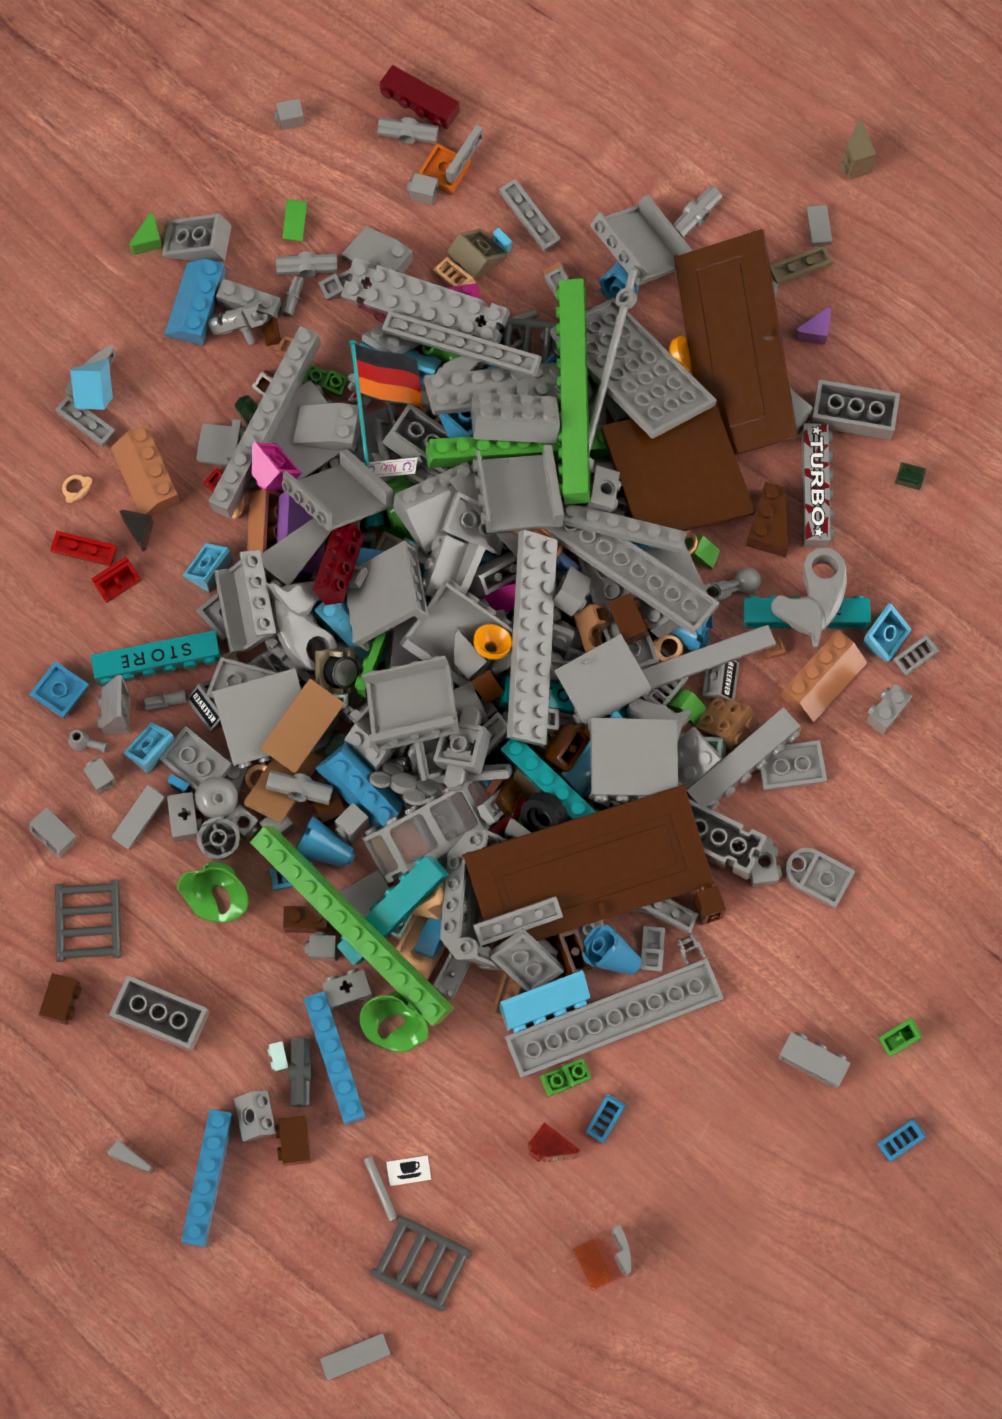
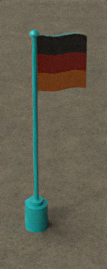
[349,340,423,529]

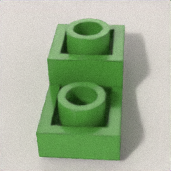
[282,199,307,242]
[301,364,348,396]
[540,1058,592,1097]

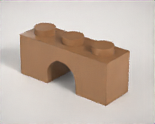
[574,604,611,653]

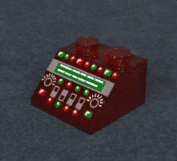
[528,1122,580,1163]

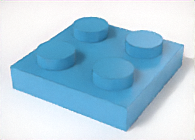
[29,661,90,719]

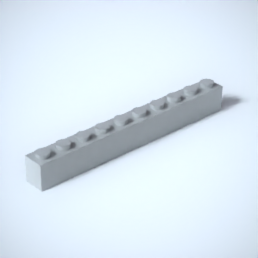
[208,326,321,519]

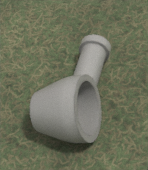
[68,729,108,753]

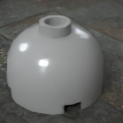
[195,777,238,818]
[197,817,241,861]

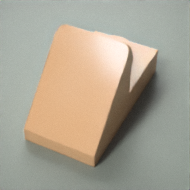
[411,882,445,919]

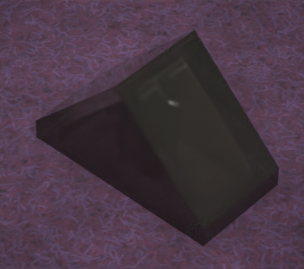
[119,510,154,552]

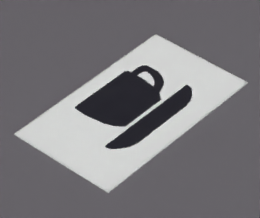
[386,1155,431,1186]

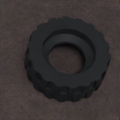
[520,791,569,833]

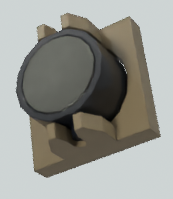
[315,646,359,694]

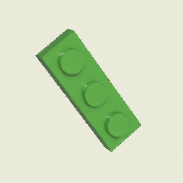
[355,633,388,698]

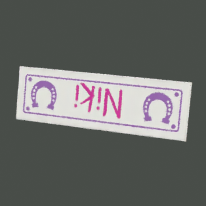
[364,457,418,477]

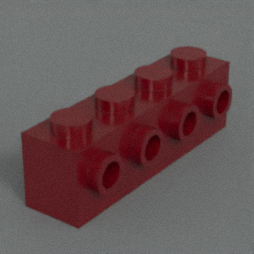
[379,65,460,130]
[312,522,364,605]

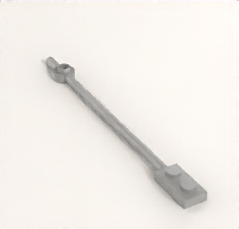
[589,269,638,476]

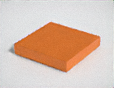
[418,143,471,195]

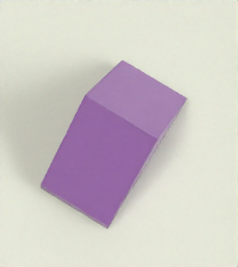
[794,307,831,344]

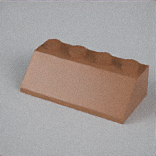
[111,424,180,519]
[247,489,282,577]
[781,630,868,723]

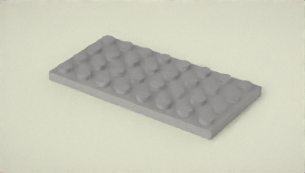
[550,297,717,439]

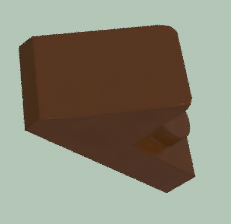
[471,670,504,703]

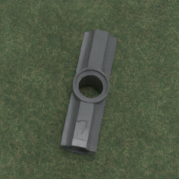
[289,1038,312,1107]

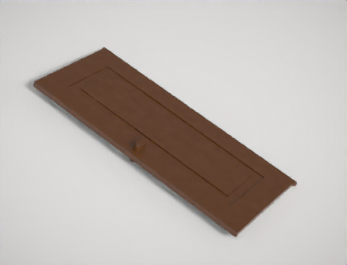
[674,229,798,455]
[461,784,714,949]

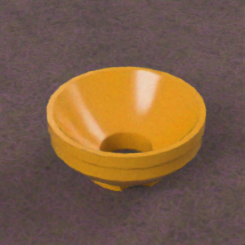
[668,335,692,372]
[473,624,512,660]

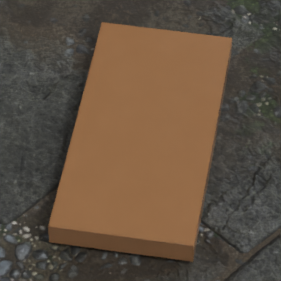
[260,678,345,773]
[244,751,323,824]

